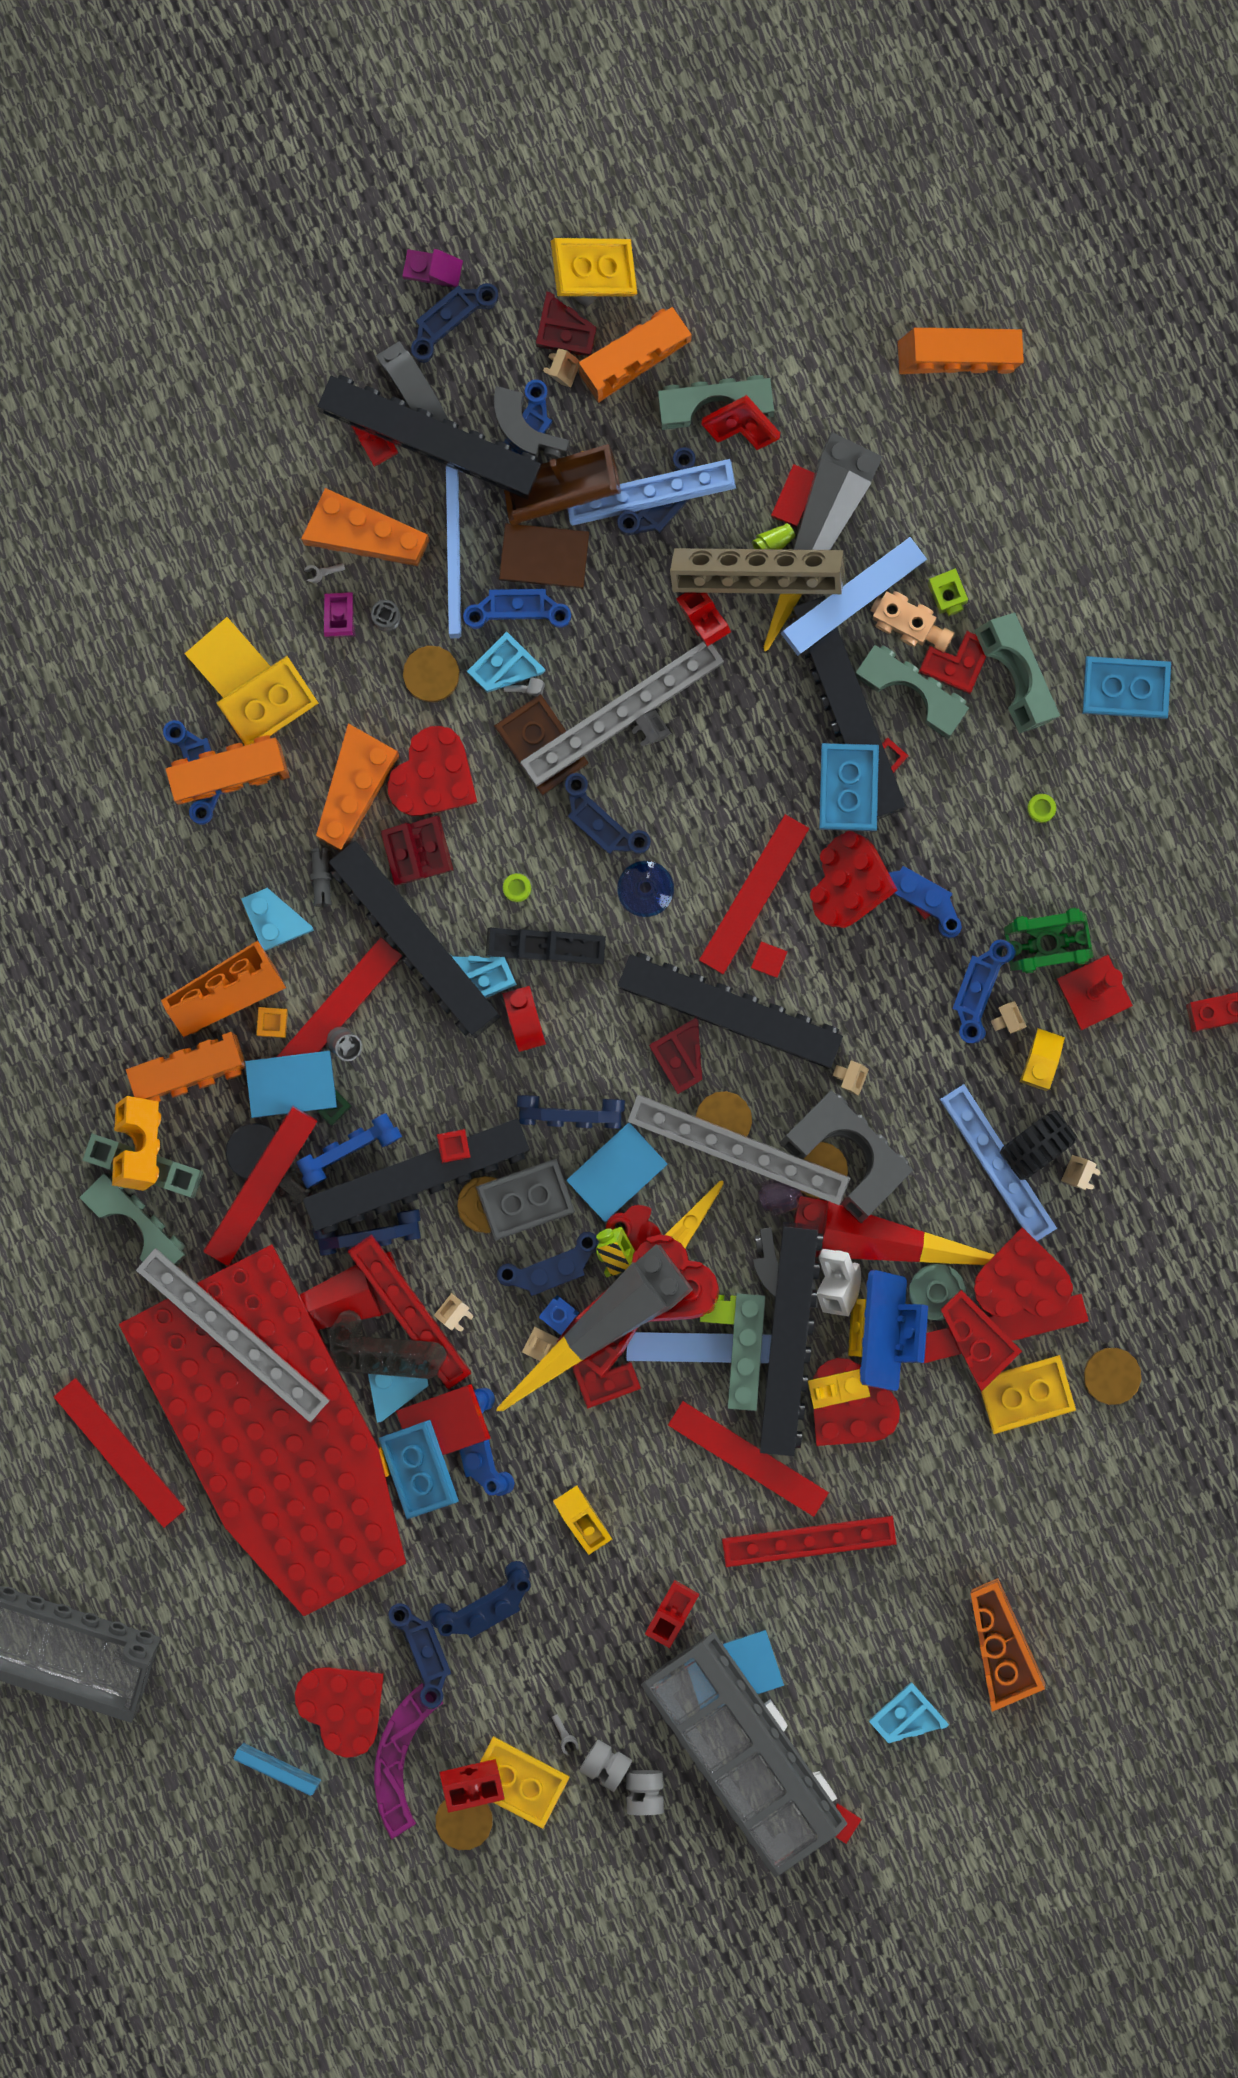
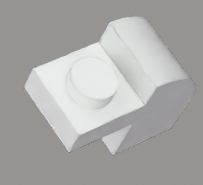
[817,1249,861,1317]

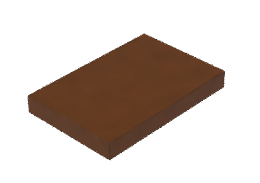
[499,523,589,589]
[494,694,589,796]

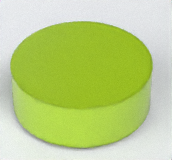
[1027,794,1056,823]
[503,873,531,902]

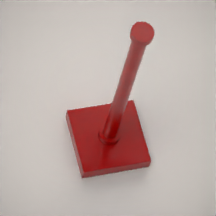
[1056,955,1133,1031]

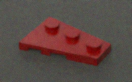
[940,1290,1022,1392]

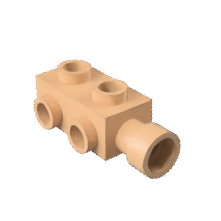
[871,591,955,652]

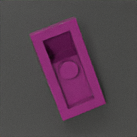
[403,249,463,288]
[324,592,355,638]

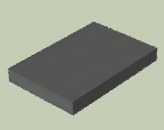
[475,1159,575,1241]

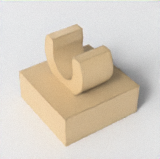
[543,349,580,387]
[991,1001,1027,1034]
[833,1061,869,1096]
[1061,1155,1100,1190]
[434,1293,473,1331]
[522,1327,559,1361]

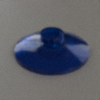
[617,861,674,917]

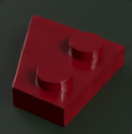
[536,291,597,356]
[649,1018,702,1095]

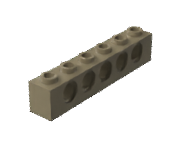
[670,548,845,594]

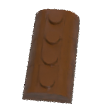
[504,444,621,525]

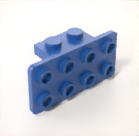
[860,1270,928,1391]

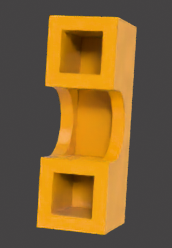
[112,1096,161,1191]

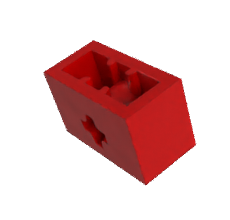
[1186,992,1238,1033]
[439,1759,505,1813]

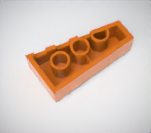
[578,307,692,403]
[898,328,1024,374]
[301,488,430,566]
[316,723,399,852]
[165,735,290,805]
[161,940,286,1037]
[126,1032,246,1102]
[971,1578,1046,1712]

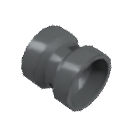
[371,600,401,632]
[326,1026,362,1061]

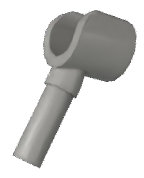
[304,563,345,584]
[504,677,545,696]
[551,1714,579,1755]

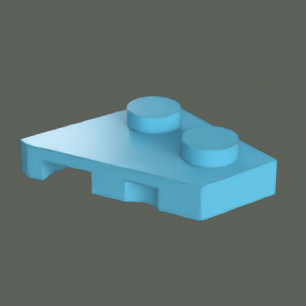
[467,631,545,693]
[241,888,314,951]
[451,955,517,998]
[367,1358,429,1423]
[869,1682,949,1743]

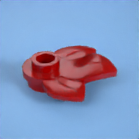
[606,1205,662,1251]

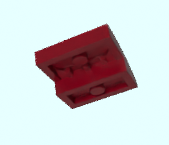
[381,816,454,886]

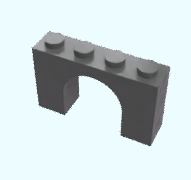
[780,1090,913,1223]

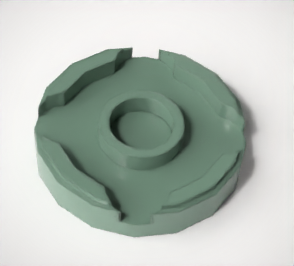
[909,1264,966,1321]

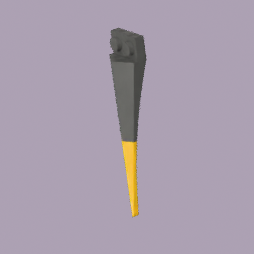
[763,432,883,651]
[496,1244,693,1411]

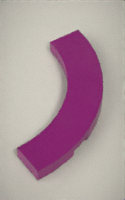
[374,1683,444,1840]

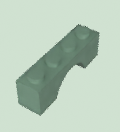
[658,375,774,430]
[974,613,1060,734]
[855,645,969,739]
[83,1133,204,1199]
[79,1173,187,1265]
[727,1293,765,1411]

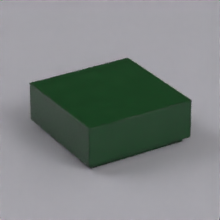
[316,1089,352,1126]

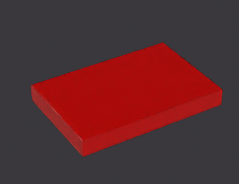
[396,1384,491,1455]

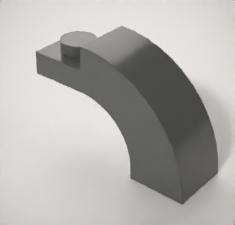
[376,341,449,422]
[494,386,570,459]
[752,1228,818,1308]

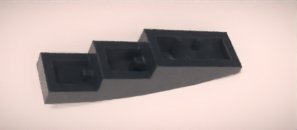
[486,927,606,965]

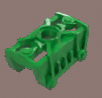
[1004,907,1094,974]

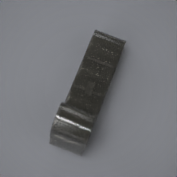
[329,1310,447,1379]

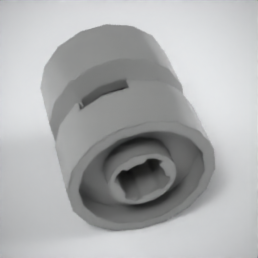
[579,1739,632,1792]
[626,1770,664,1815]

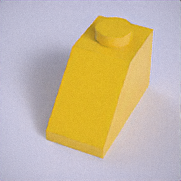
[1020,1028,1065,1091]
[553,1486,613,1555]

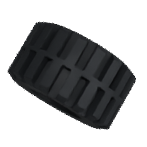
[1000,1110,1078,1180]

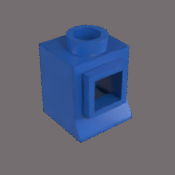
[539,1295,579,1335]

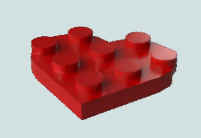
[388,726,478,816]
[810,831,898,928]
[974,1227,1073,1317]
[632,1235,719,1322]
[813,1358,900,1446]
[295,1667,384,1758]

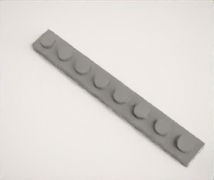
[520,642,724,787]
[628,1095,850,1205]
[136,1248,330,1422]

